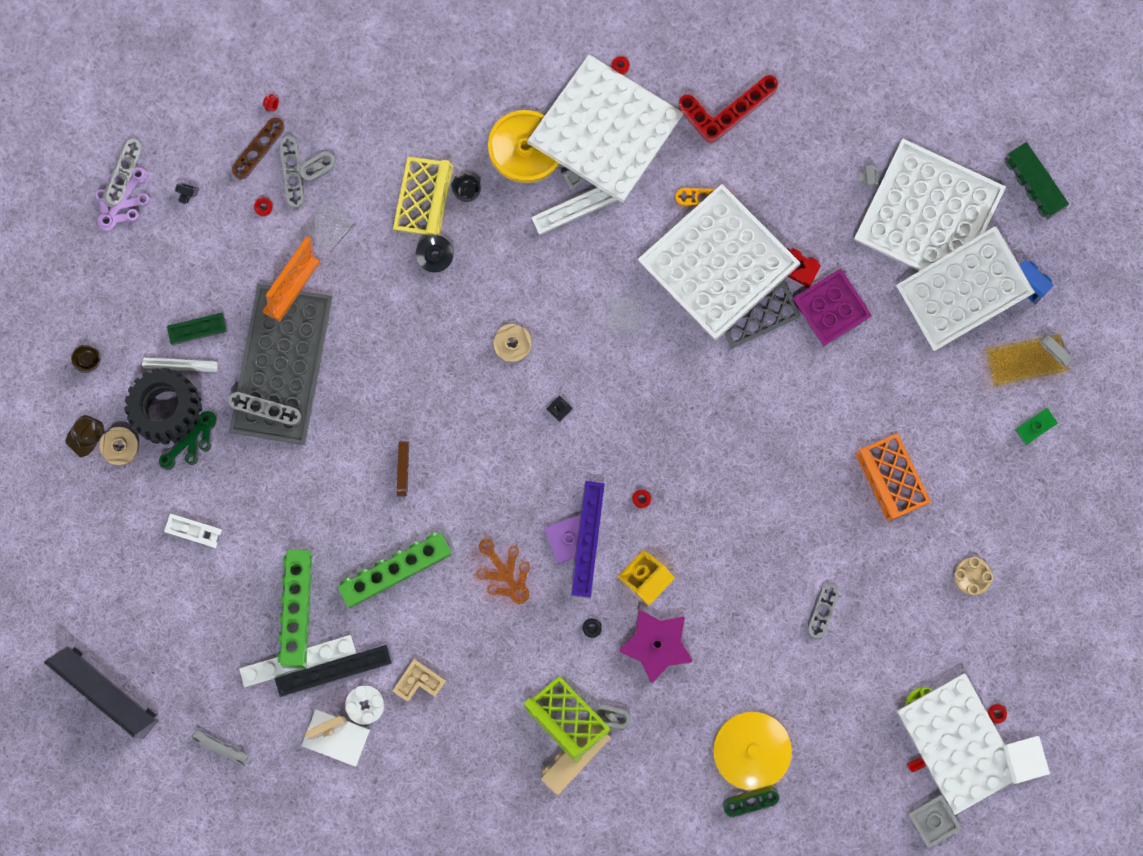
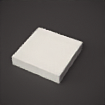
[1003,736,1050,784]

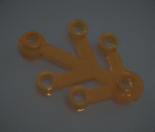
[476,539,530,604]

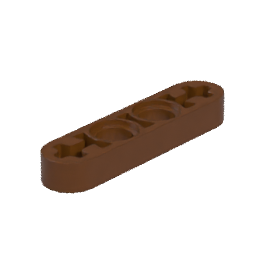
[232,117,285,180]

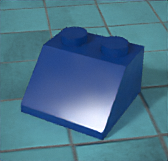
[1019,260,1054,305]

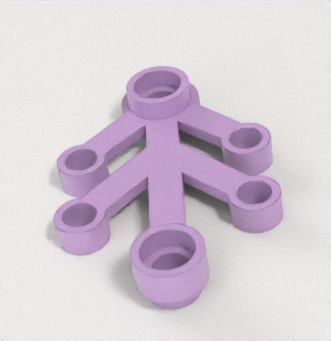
[96,167,150,231]

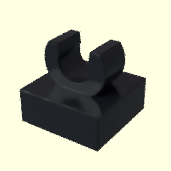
[175,183,199,204]
[546,395,573,422]

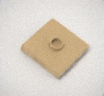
[305,716,348,740]

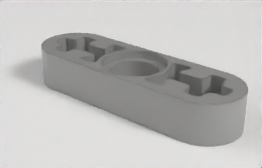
[808,584,839,639]

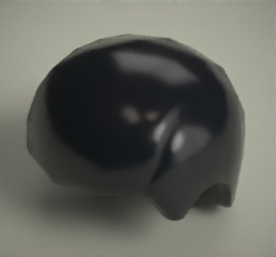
[451,173,481,202]

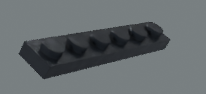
[274,645,392,697]

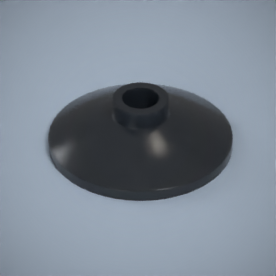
[416,235,454,273]

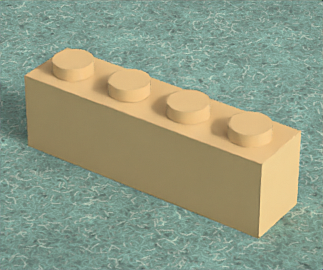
[541,725,611,795]

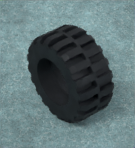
[124,368,202,445]

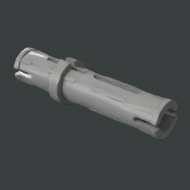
[192,730,249,767]

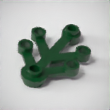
[158,411,217,470]

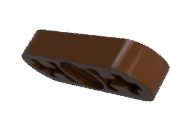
[397,441,409,497]

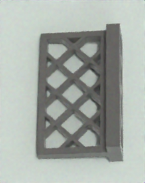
[724,279,801,349]

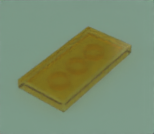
[985,334,1070,387]

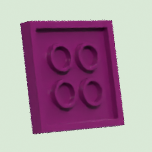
[793,268,872,347]

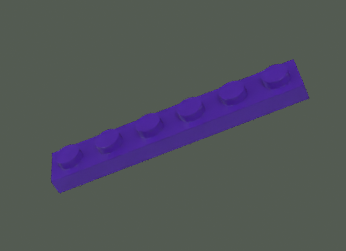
[571,481,605,598]

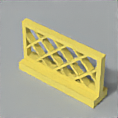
[393,157,453,236]

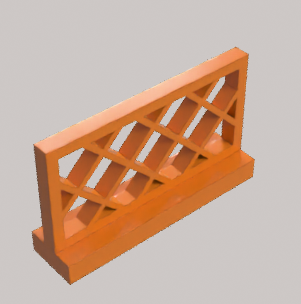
[263,236,320,322]
[855,433,931,522]

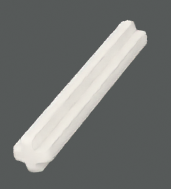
[142,358,218,372]

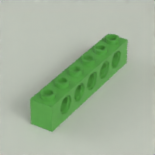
[338,532,452,609]
[277,550,313,669]

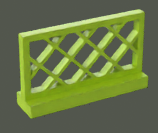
[523,676,611,764]

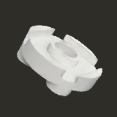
[345,686,384,725]

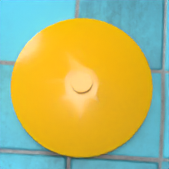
[488,110,560,183]
[713,712,792,791]

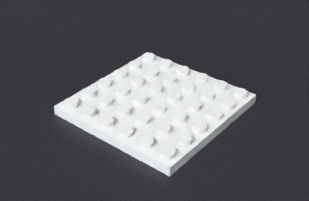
[528,55,683,203]
[854,139,1006,271]
[638,184,800,341]

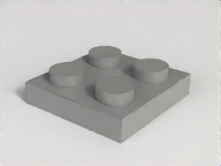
[907,794,962,849]

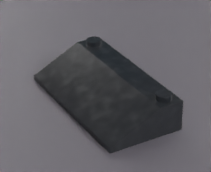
[43,646,159,739]

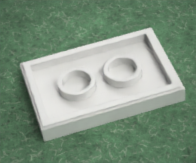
[301,709,370,766]

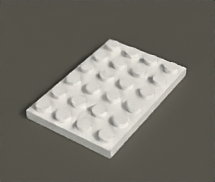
[896,226,1035,351]
[896,673,1013,815]

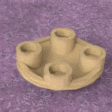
[954,557,994,596]

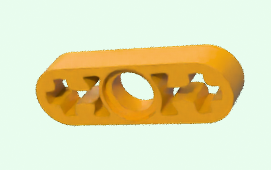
[675,188,716,207]

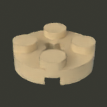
[493,324,532,363]
[99,427,139,466]

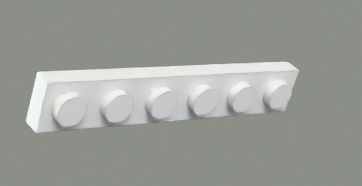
[239,635,357,688]

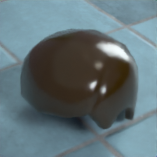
[71,345,101,373]

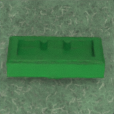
[1015,408,1058,445]

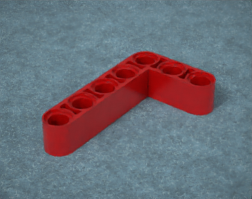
[679,75,778,143]

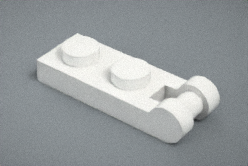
[164,513,222,548]

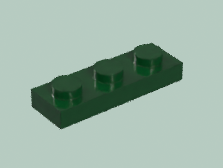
[167,312,227,345]

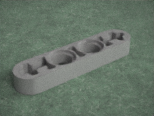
[280,136,305,209]
[103,139,141,207]
[228,392,302,426]

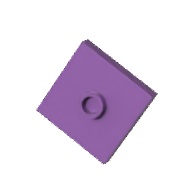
[544,515,581,564]

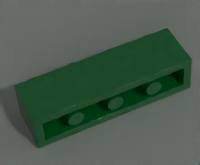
[1005,142,1069,220]

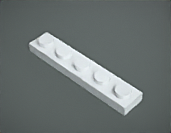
[531,188,618,236]

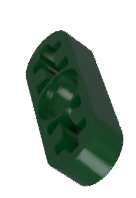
[723,786,780,817]

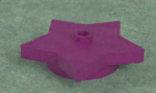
[619,610,692,683]

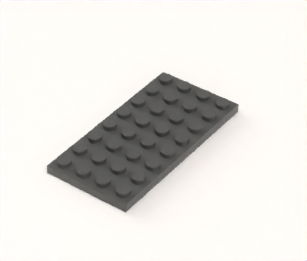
[229,284,333,446]

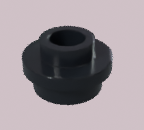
[582,618,602,638]

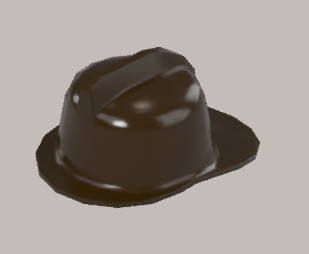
[65,415,104,457]

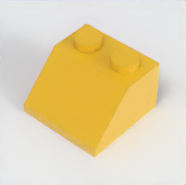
[617,549,675,606]

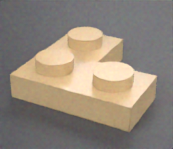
[392,659,446,702]

